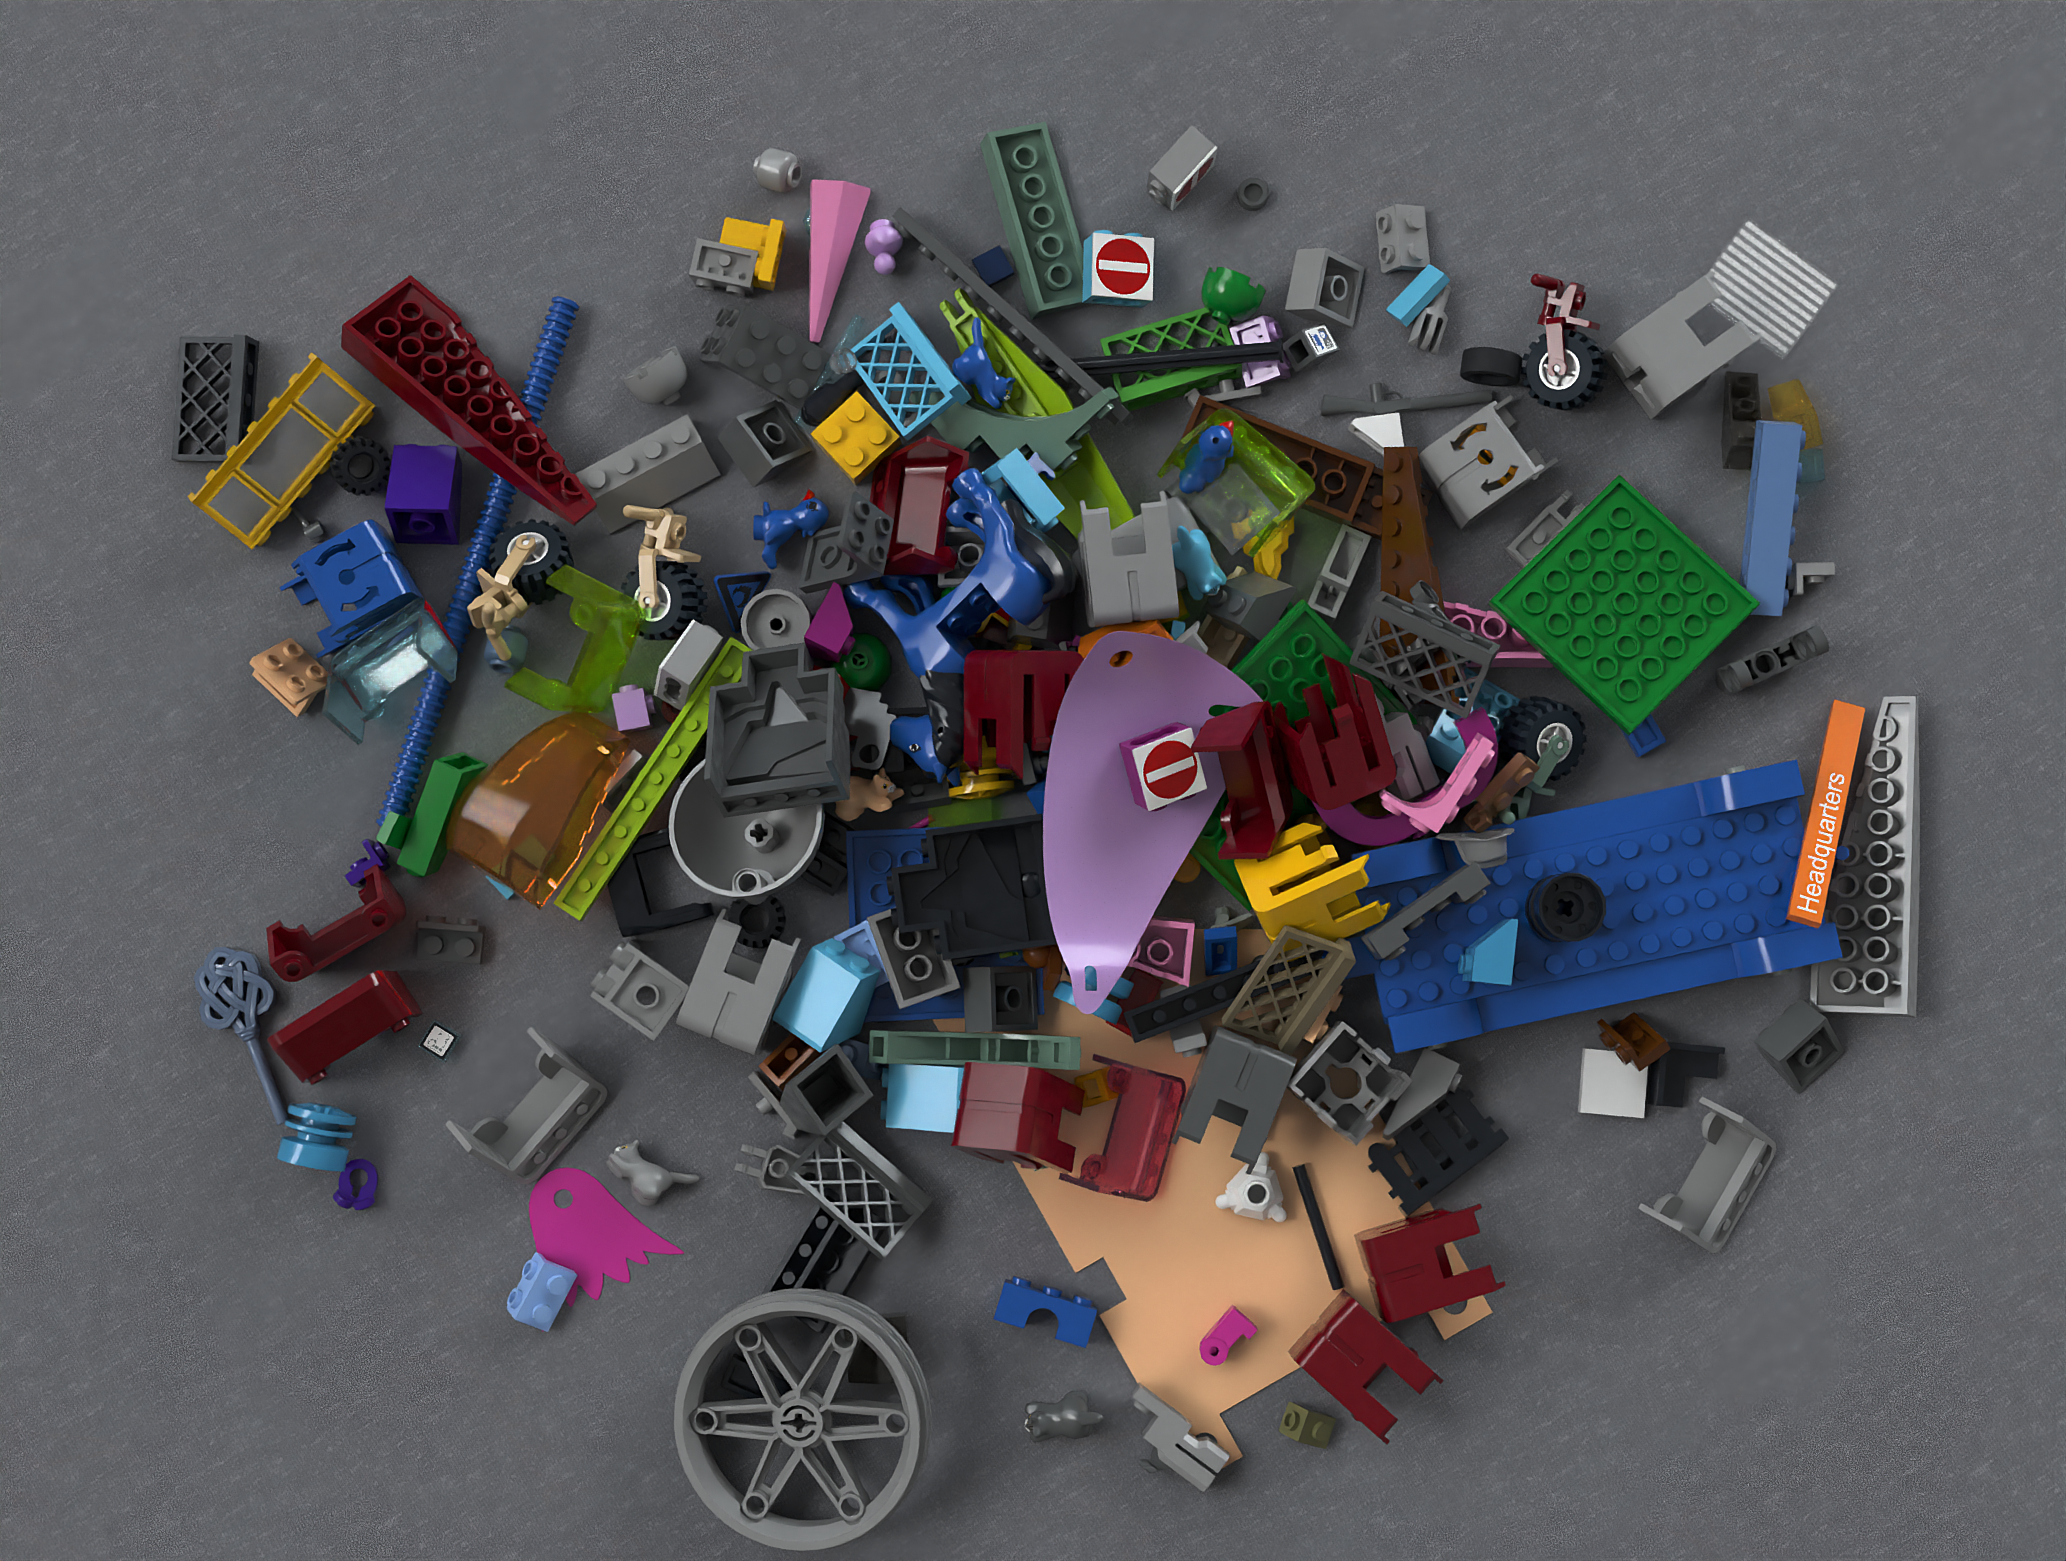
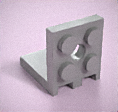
[590,939,690,1041]

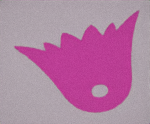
[529,1167,684,1332]

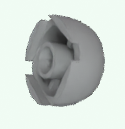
[623,346,687,406]

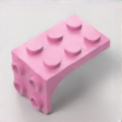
[1378,732,1495,834]

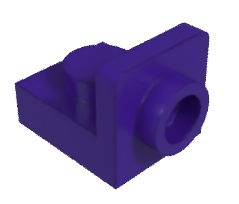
[344,839,391,888]

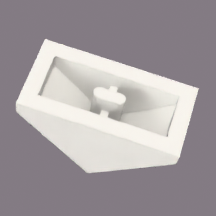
[1348,413,1404,456]

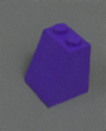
[384,444,462,545]

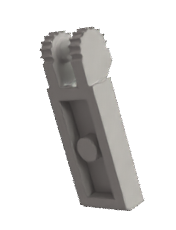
[1504,490,1585,568]

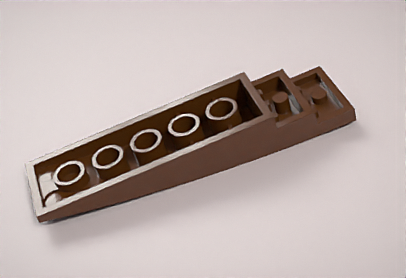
[1175,395,1433,541]

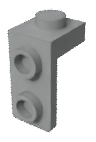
[1160,984,1207,1058]

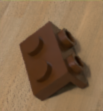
[1596,1012,1670,1072]

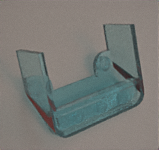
[322,597,458,745]

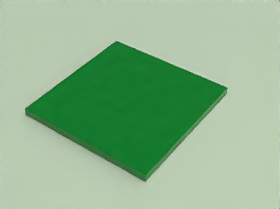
[1488,475,1760,736]

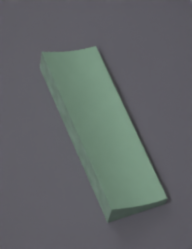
[980,122,1090,320]

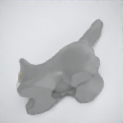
[606,1140,699,1206]

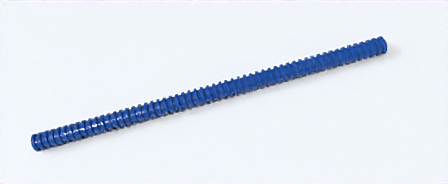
[375,296,579,826]

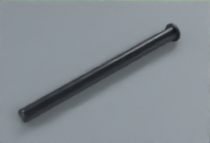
[1035,338,1284,379]

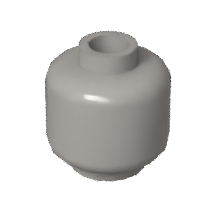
[753,148,802,193]

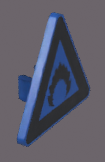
[714,571,771,633]

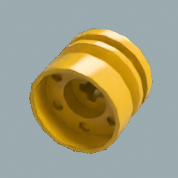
[947,736,1015,800]

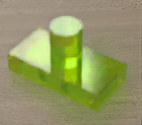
[928,798,992,828]

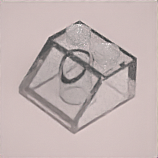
[1187,463,1280,555]

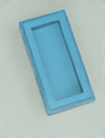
[1386,264,1450,327]

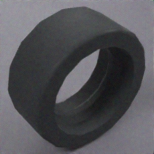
[1460,347,1523,387]

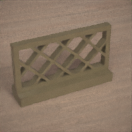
[1221,925,1356,1055]

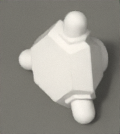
[1216,1152,1287,1222]

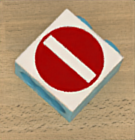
[1082,230,1154,308]

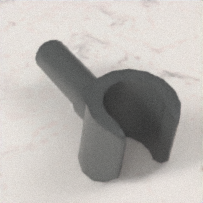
[291,506,327,543]

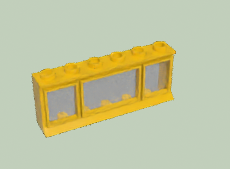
[188,352,375,550]

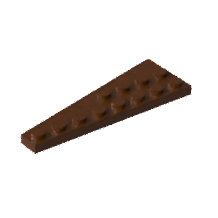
[1378,446,1460,705]

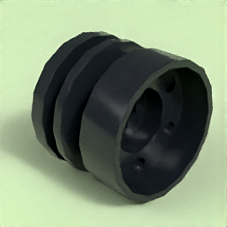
[1525,873,1606,942]

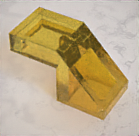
[1767,379,1823,451]

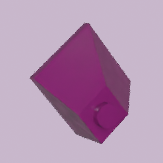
[804,582,856,662]

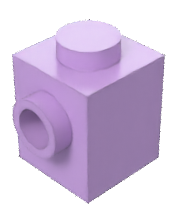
[612,684,656,734]

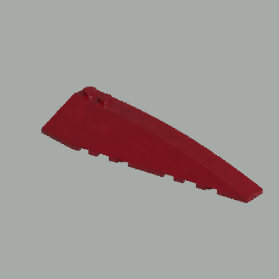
[341,275,597,526]

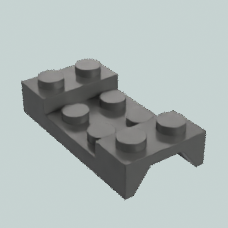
[1360,862,1491,961]

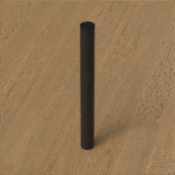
[1292,1164,1345,1290]

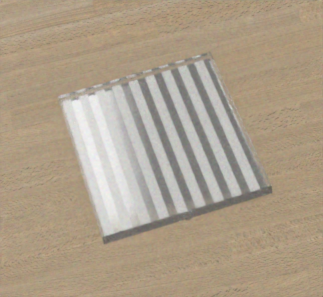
[1706,217,1839,359]

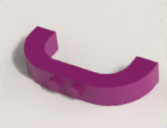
[1312,707,1498,846]

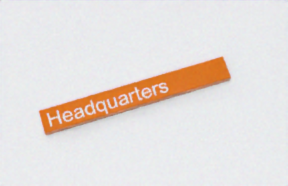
[1786,699,1865,929]

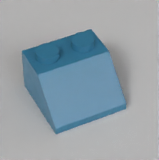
[1458,919,1518,986]

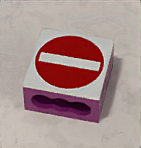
[1119,722,1207,811]

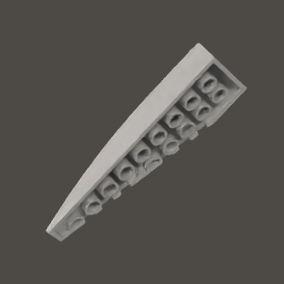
[1810,696,1920,1018]

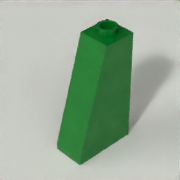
[397,752,489,878]

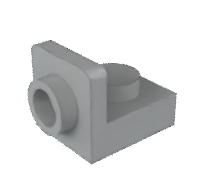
[1785,562,1835,598]

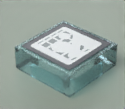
[417,1019,463,1063]

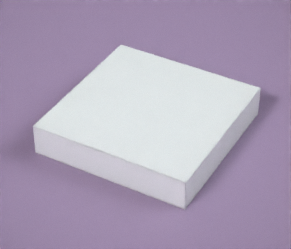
[1578,1048,1648,1118]

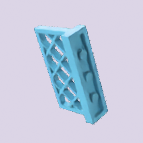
[845,302,972,441]

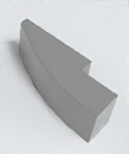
[1307,524,1372,627]

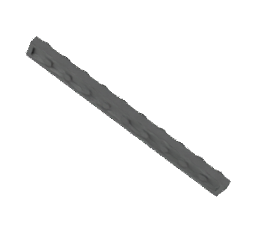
[892,207,1134,427]

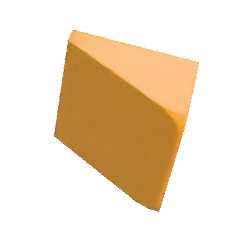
[1074,1066,1120,1108]

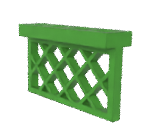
[1100,307,1242,412]

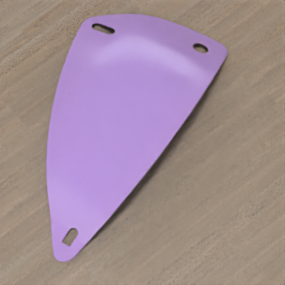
[1043,631,1263,1014]

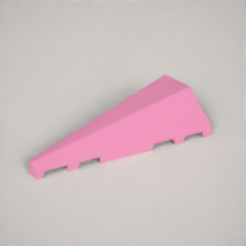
[809,180,870,344]

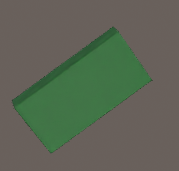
[376,811,413,850]

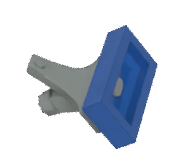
[1204,907,1253,976]

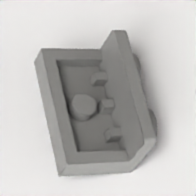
[1376,204,1430,273]

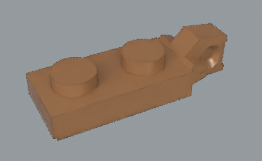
[1463,753,1540,833]

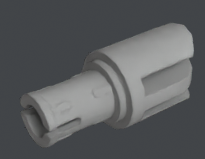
[1408,285,1452,355]

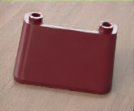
[869,436,969,576]

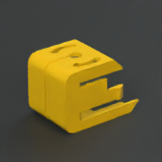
[1234,823,1391,962]

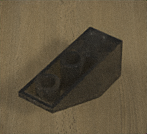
[1721,371,1761,471]

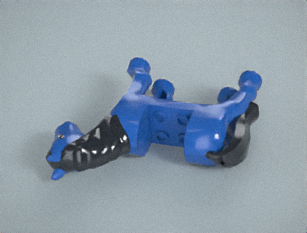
[843,468,1076,786]

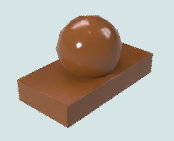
[1022,947,1063,991]

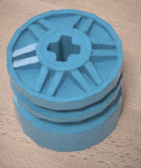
[277,1102,357,1172]

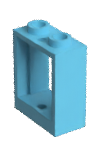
[981,448,1065,533]

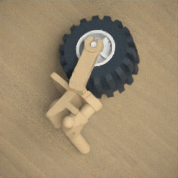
[619,505,708,641]
[467,519,575,661]

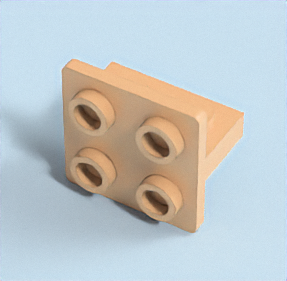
[249,638,334,717]

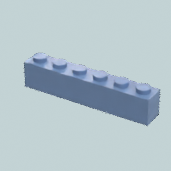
[1739,420,1806,616]

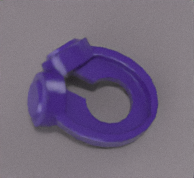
[333,1159,379,1210]

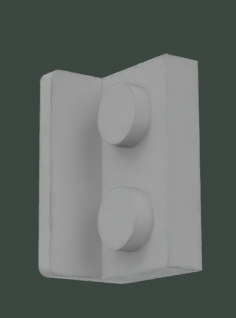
[689,238,760,297]

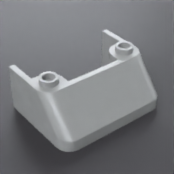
[445,1027,607,1184]
[1638,1097,1776,1253]

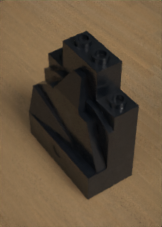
[887,814,1058,961]

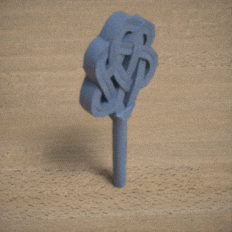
[194,947,289,1125]

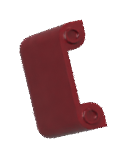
[266,863,406,982]

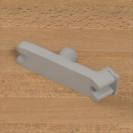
[1184,379,1262,409]
[748,1071,799,1139]

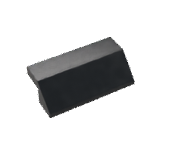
[761,1187,886,1333]

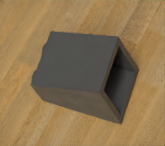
[779,1044,874,1136]

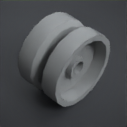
[741,589,813,650]

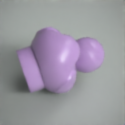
[865,219,903,275]

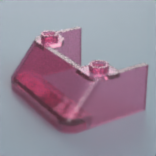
[1059,1054,1186,1202]

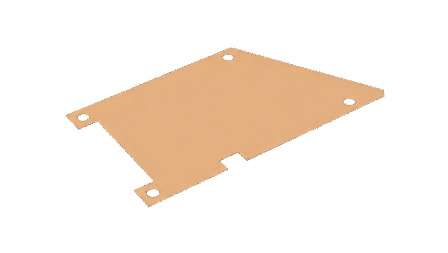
[933,929,1493,1468]

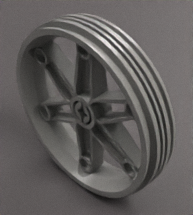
[674,1288,932,1551]

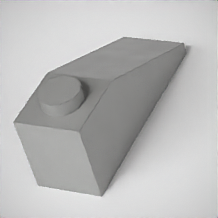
[1383,1048,1463,1141]

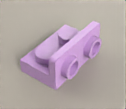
[1229,315,1291,388]

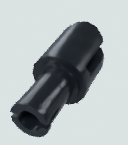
[801,368,864,427]

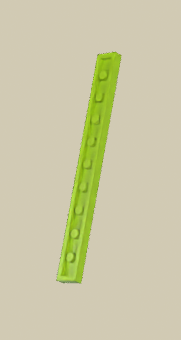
[553,636,753,922]

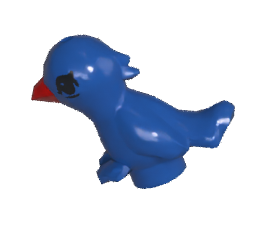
[1178,421,1234,494]
[753,489,829,570]

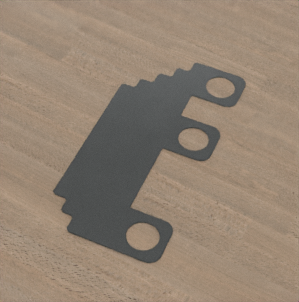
[843,688,896,770]

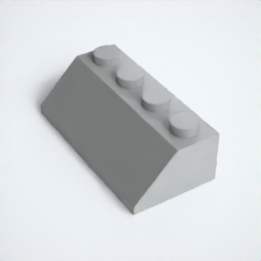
[576,414,721,535]

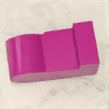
[1199,1304,1258,1366]

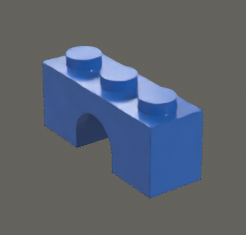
[993,1276,1097,1348]

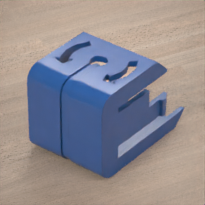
[279,519,425,658]

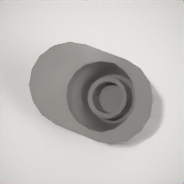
[1436,828,1515,868]

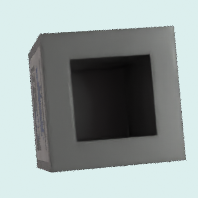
[1283,322,1339,372]

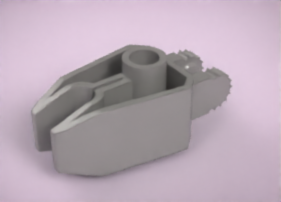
[734,1144,827,1195]

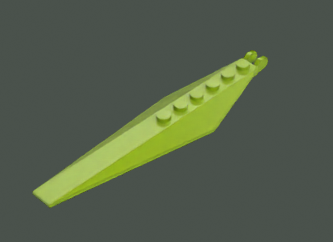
[939,288,1190,632]

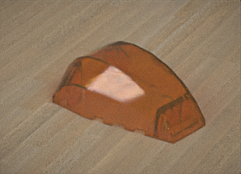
[446,710,631,910]

